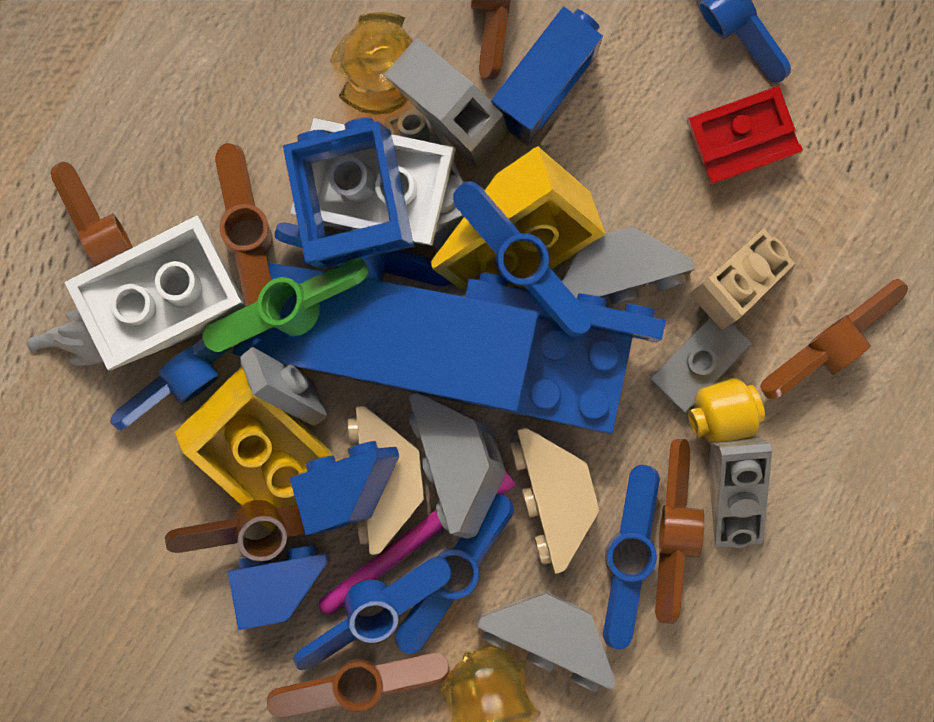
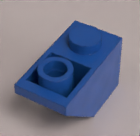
[290,441,399,535]
[228,545,330,630]

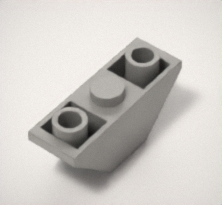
[384,38,509,169]
[562,226,696,305]
[408,393,506,539]
[709,438,772,548]
[477,591,615,692]

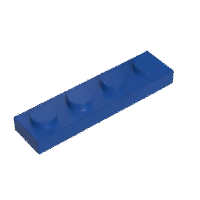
[465,273,666,343]

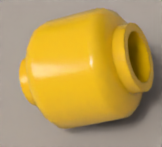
[688,378,765,444]

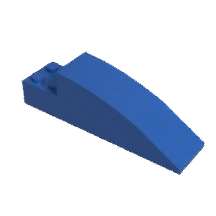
[232,263,633,434]

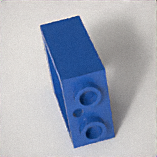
[491,6,603,146]
[283,118,414,269]

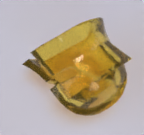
[330,12,413,115]
[439,647,541,722]

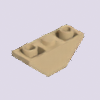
[689,228,795,330]
[348,406,425,555]
[510,428,600,574]

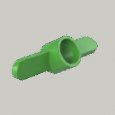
[203,258,369,352]

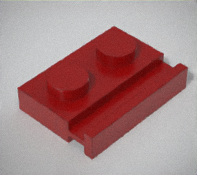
[686,86,803,186]

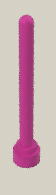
[319,469,517,615]

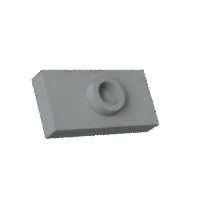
[649,318,752,413]
[240,347,328,426]

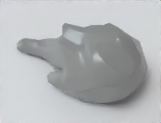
[27,309,103,366]

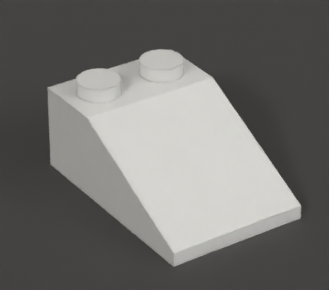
[290,118,455,246]
[64,215,246,371]

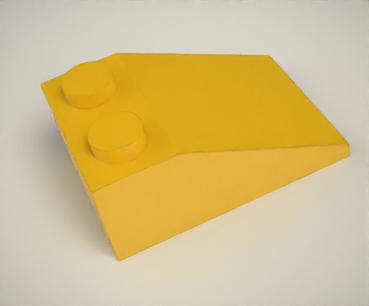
[431,146,606,293]
[174,366,339,540]

